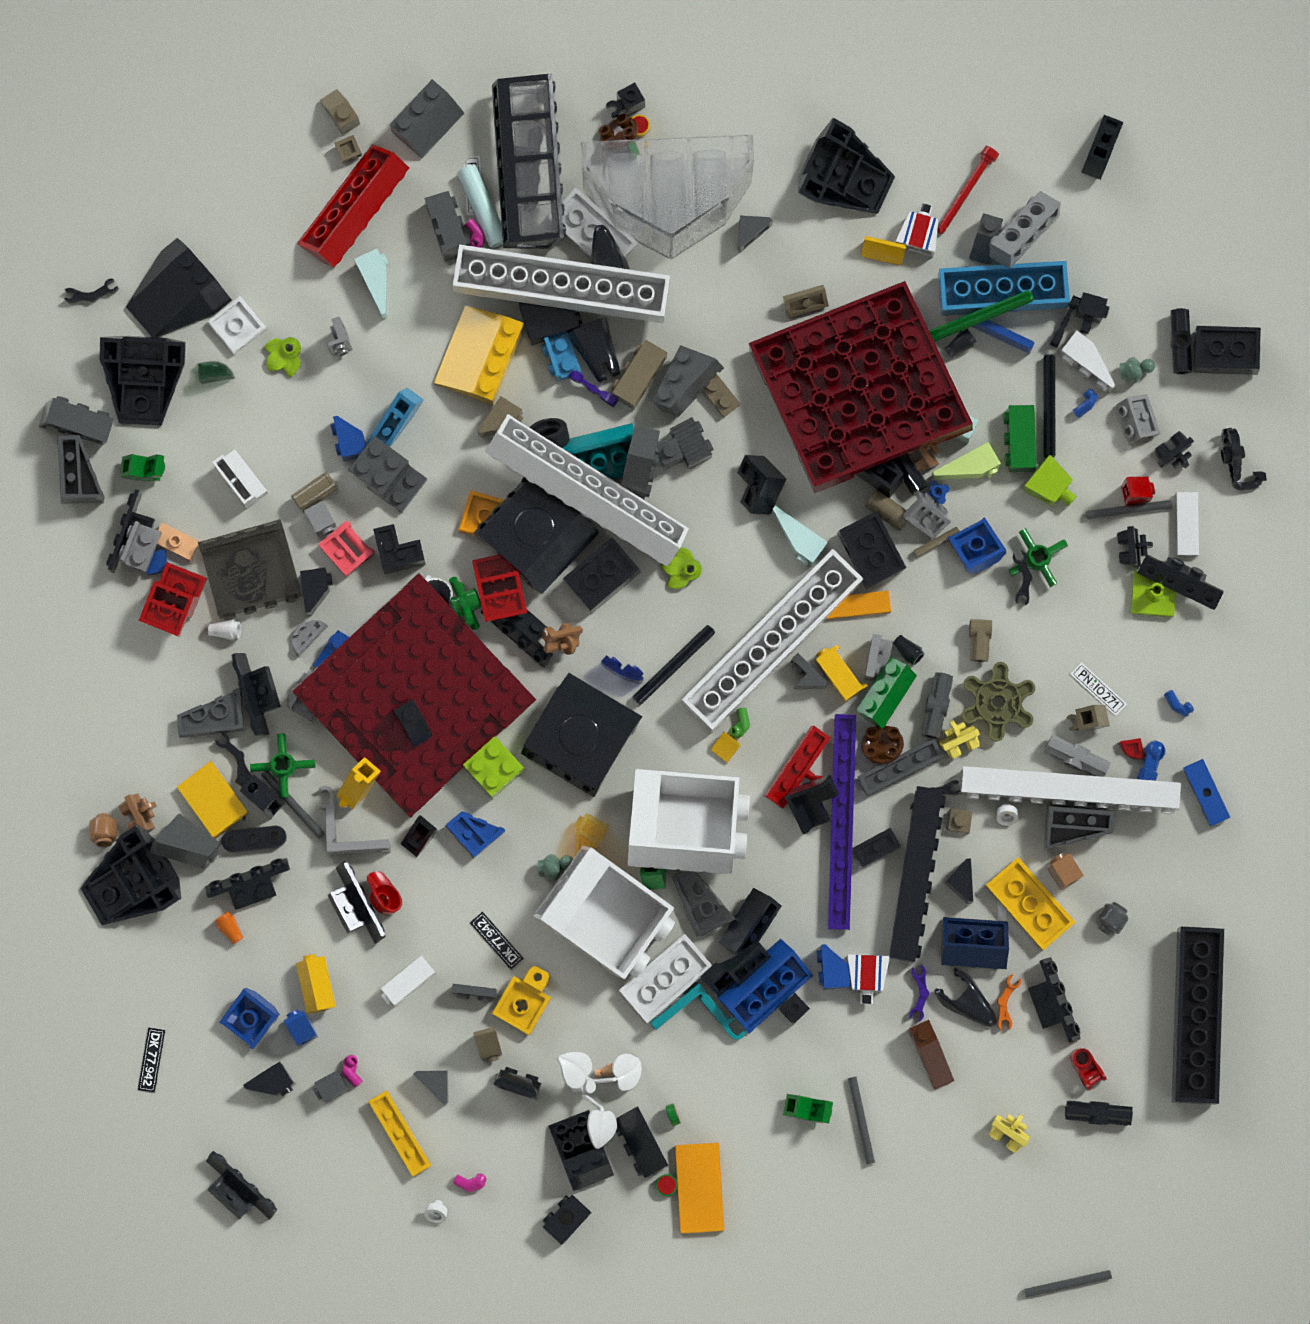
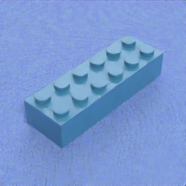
[937,261,1070,316]

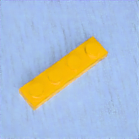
[368,1090,432,1177]

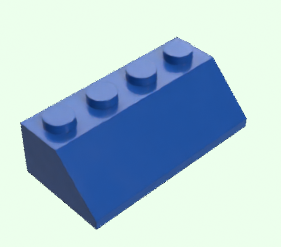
[716,938,813,1034]

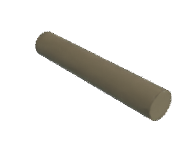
[913,526,960,558]

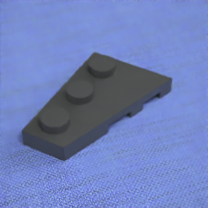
[177,688,244,738]
[672,871,737,937]

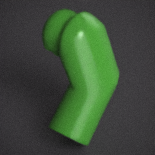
[729,708,750,738]

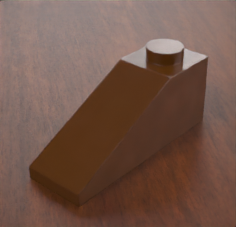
[907,1020,954,1090]

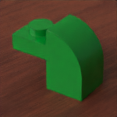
[120,454,165,482]
[783,1094,833,1124]

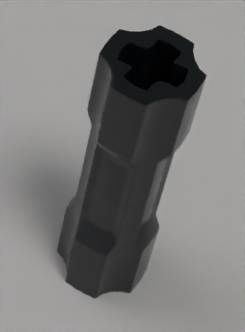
[893,453,928,495]

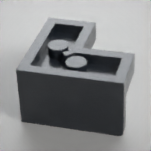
[737,455,787,515]
[373,524,426,574]
[785,775,839,834]

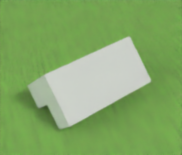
[212,449,268,509]

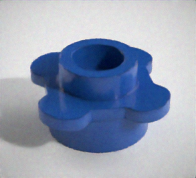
[927,480,950,504]

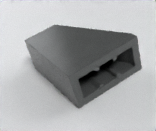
[150,814,221,868]

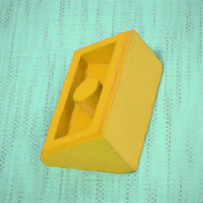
[861,236,906,265]

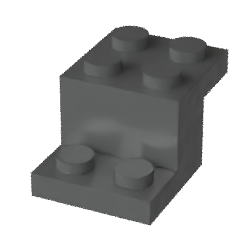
[348,436,427,513]

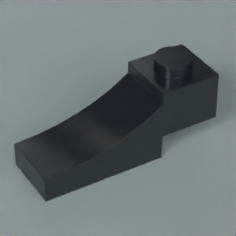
[700,940,771,997]

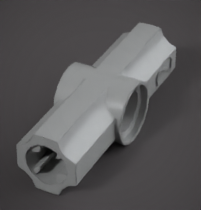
[1044,734,1111,777]

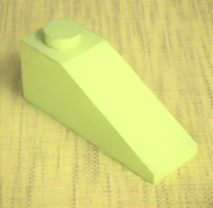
[931,442,1001,480]

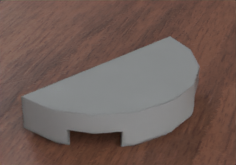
[292,620,328,657]

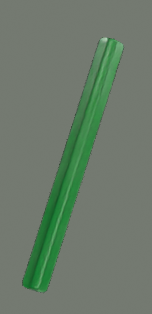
[929,290,1034,342]

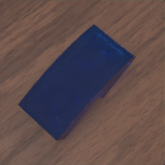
[601,655,644,684]

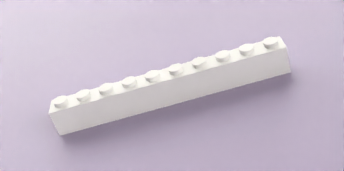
[962,766,1181,814]

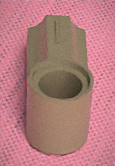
[969,619,992,662]

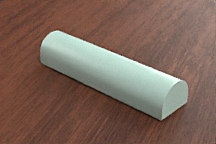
[457,165,503,249]

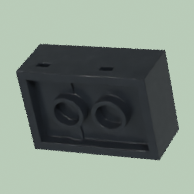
[1194,326,1261,375]
[837,511,907,590]
[563,537,641,614]

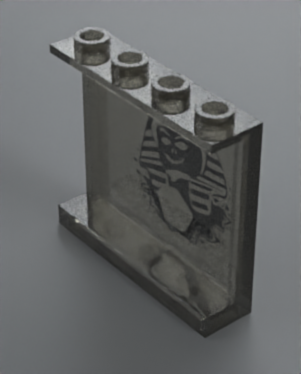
[198,519,302,621]

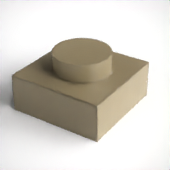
[334,135,362,164]
[948,808,973,834]

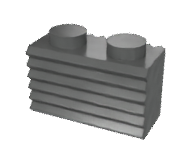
[670,417,714,469]

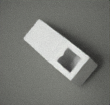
[1059,331,1115,392]

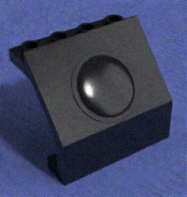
[473,477,600,594]
[521,673,643,797]

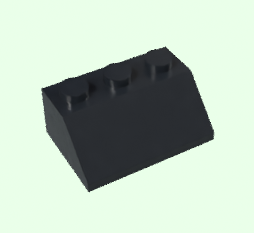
[616,1106,668,1178]

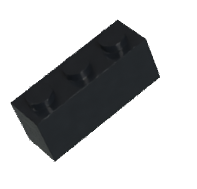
[719,888,782,955]

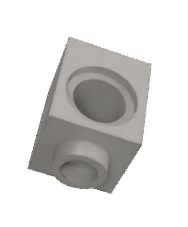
[304,501,337,537]

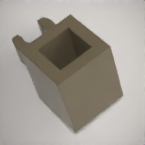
[1067,705,1110,731]

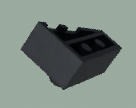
[855,459,903,498]

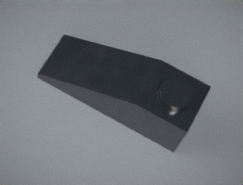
[1081,115,1123,180]

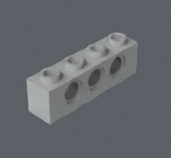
[989,191,1061,268]

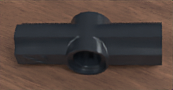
[1170,308,1192,375]
[1065,1101,1133,1126]

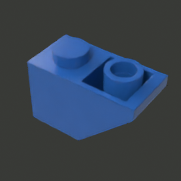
[330,416,366,462]
[816,944,850,990]
[283,1009,318,1046]

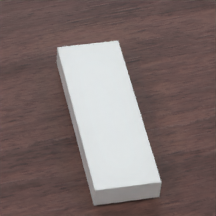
[1176,492,1199,556]

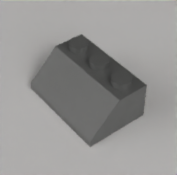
[390,79,464,158]

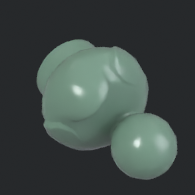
[1120,357,1155,383]
[537,854,573,881]

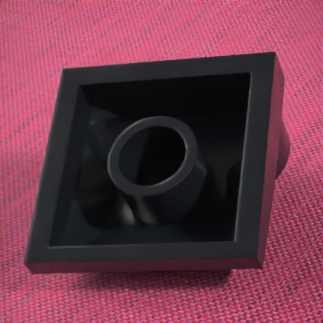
[494,1067,542,1100]

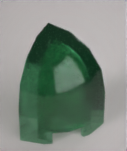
[198,361,235,384]

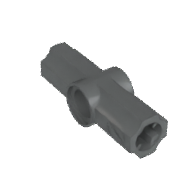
[921,672,953,739]

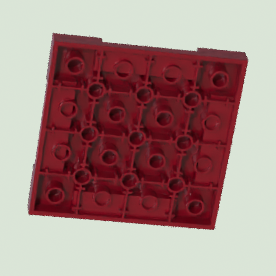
[749,281,973,494]
[292,573,536,818]

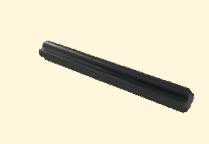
[1043,354,1056,458]
[633,625,715,705]

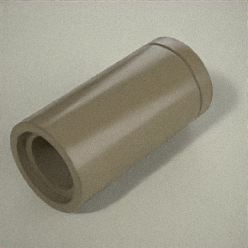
[291,471,338,513]
[865,489,907,531]

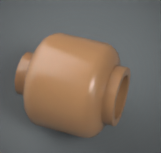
[89,813,117,847]

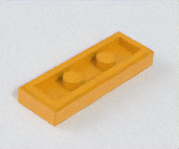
[827,590,891,619]

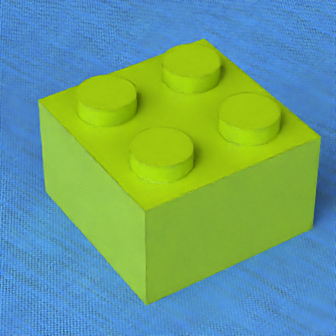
[463,736,525,799]

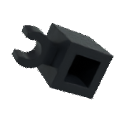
[606,82,645,118]
[1075,292,1110,334]

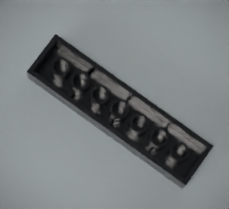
[1172,926,1224,1105]

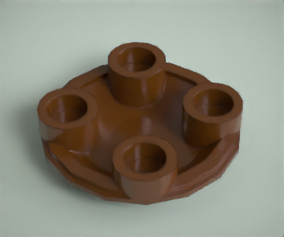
[599,114,638,152]
[861,725,904,764]

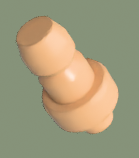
[594,1063,614,1078]

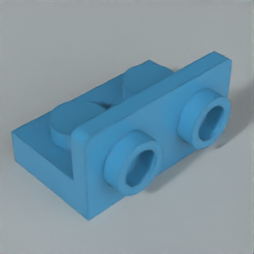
[541,333,581,382]

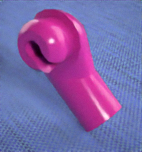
[464,218,484,248]
[342,1055,363,1088]
[453,1173,487,1192]

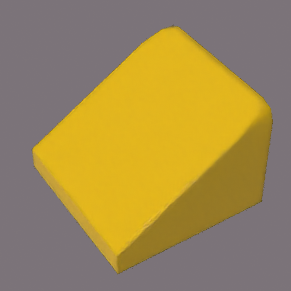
[711,732,741,763]

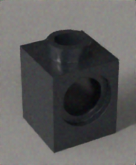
[778,993,810,1025]

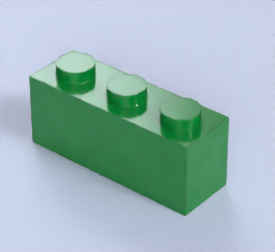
[1003,405,1036,472]
[856,657,917,729]

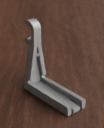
[319,786,391,856]

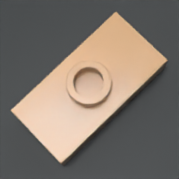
[158,523,200,561]

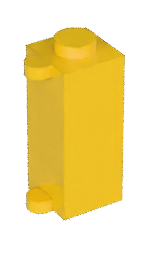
[815,644,868,703]
[336,757,381,810]
[296,954,336,1014]

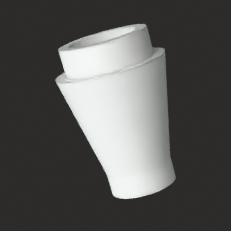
[208,619,241,641]

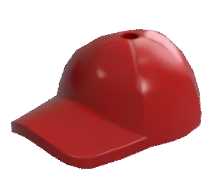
[366,871,402,915]

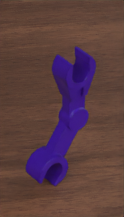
[568,370,618,407]
[909,965,929,1022]

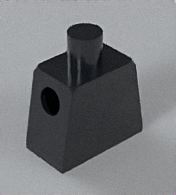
[235,772,285,819]

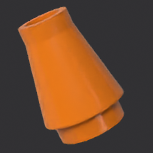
[214,911,243,944]

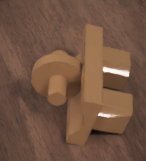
[908,443,940,471]
[542,623,583,655]
[118,794,157,831]

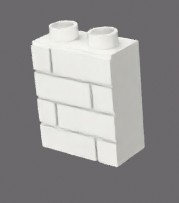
[628,769,750,874]
[533,846,675,980]

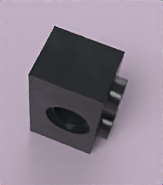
[543,1194,592,1245]

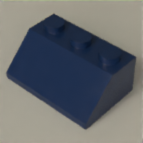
[941,917,1009,969]

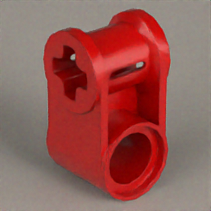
[1070,1048,1107,1091]

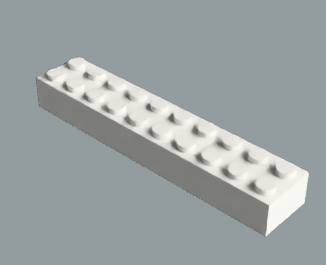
[453,245,670,323]
[485,414,689,566]
[681,549,863,733]

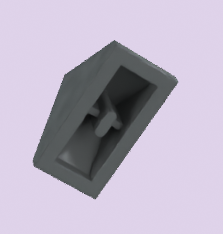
[738,215,773,253]
[413,1070,448,1106]

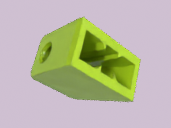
[1023,455,1077,506]

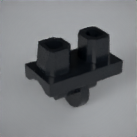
[1154,431,1194,469]
[1117,526,1153,567]

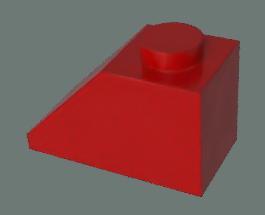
[1121,476,1155,506]

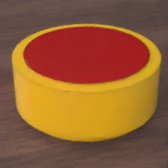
[632,115,650,137]

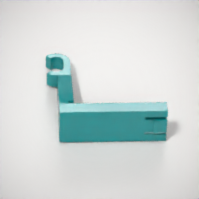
[649,983,746,1039]

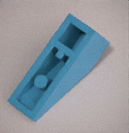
[367,388,424,447]

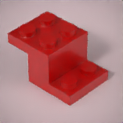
[472,554,527,622]
[138,562,208,637]

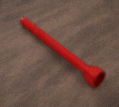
[937,146,999,235]

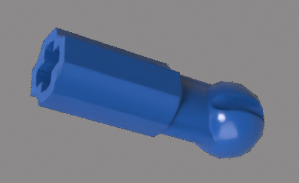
[1137,740,1166,781]

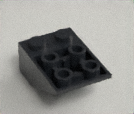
[548,1110,614,1191]

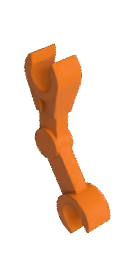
[997,974,1021,1030]

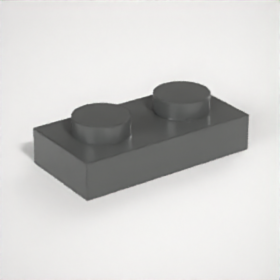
[452,984,497,1002]

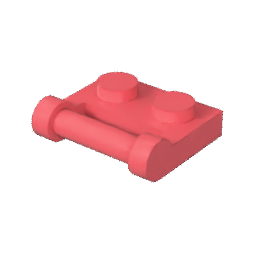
[318,521,376,577]

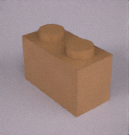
[1047,853,1084,890]

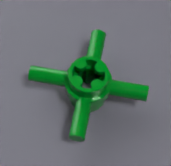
[1008,528,1068,588]
[449,577,482,630]
[250,733,316,798]

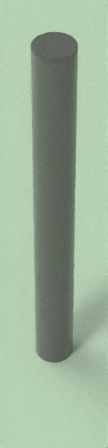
[1086,500,1172,519]
[261,771,325,839]
[848,1077,875,1164]
[1024,1270,1112,1297]

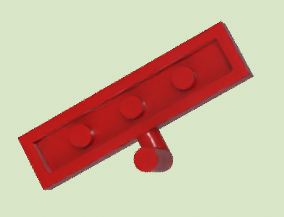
[764,725,831,809]

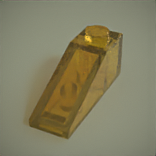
[574,813,609,856]

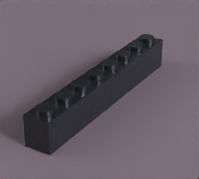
[889,786,946,962]

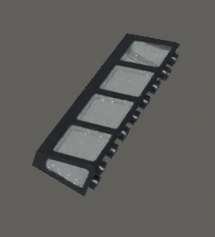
[492,74,566,249]

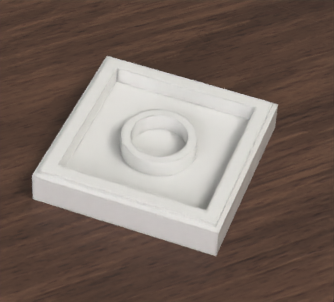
[207,296,267,355]

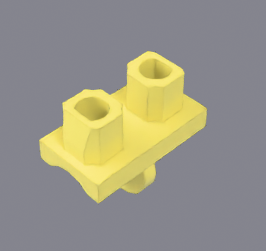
[938,720,980,759]
[989,1114,1030,1153]

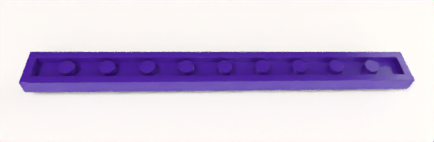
[828,714,856,930]

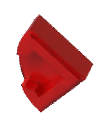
[1119,738,1145,760]

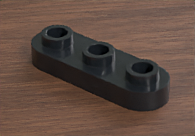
[221,825,287,853]

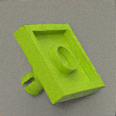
[1131,570,1176,617]

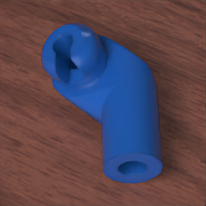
[1073,389,1098,418]
[1164,690,1194,716]

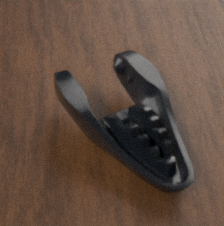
[591,224,630,270]
[934,968,997,1027]

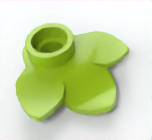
[264,337,301,377]
[661,547,702,589]

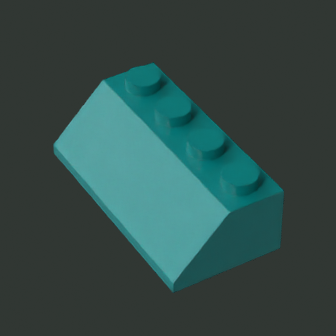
[562,423,634,479]

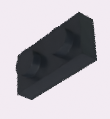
[852,827,901,868]

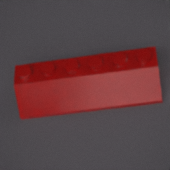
[297,144,409,267]

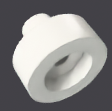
[996,803,1018,826]
[424,1200,448,1223]

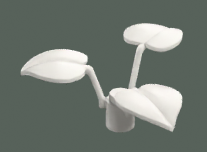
[557,1052,642,1149]

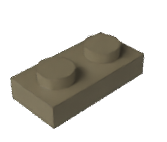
[783,285,829,318]
[701,374,741,418]

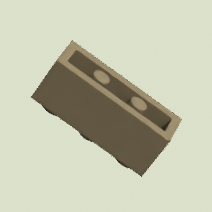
[611,340,667,410]

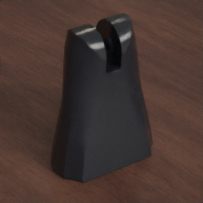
[567,317,621,383]

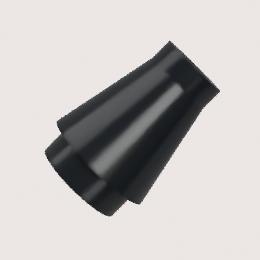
[945,329,977,358]
[893,635,925,666]

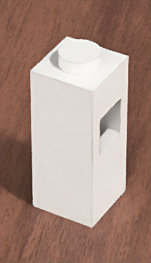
[381,955,436,1007]

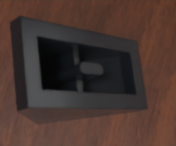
[400,815,438,857]
[945,858,974,904]

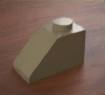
[320,89,360,135]
[477,396,524,437]
[473,1027,502,1063]

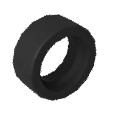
[529,418,569,448]

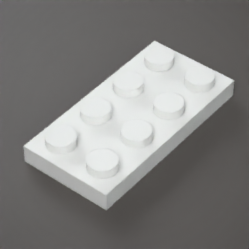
[547,187,638,268]
[619,934,712,1024]

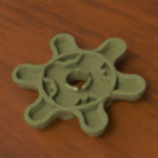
[962,662,1036,742]

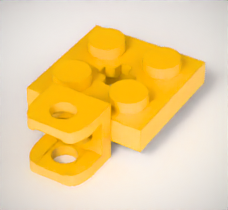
[492,966,552,1035]

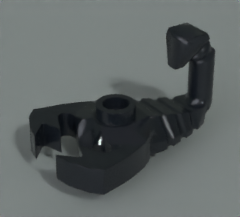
[1220,427,1267,491]

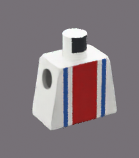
[896,203,938,257]
[847,954,889,1005]

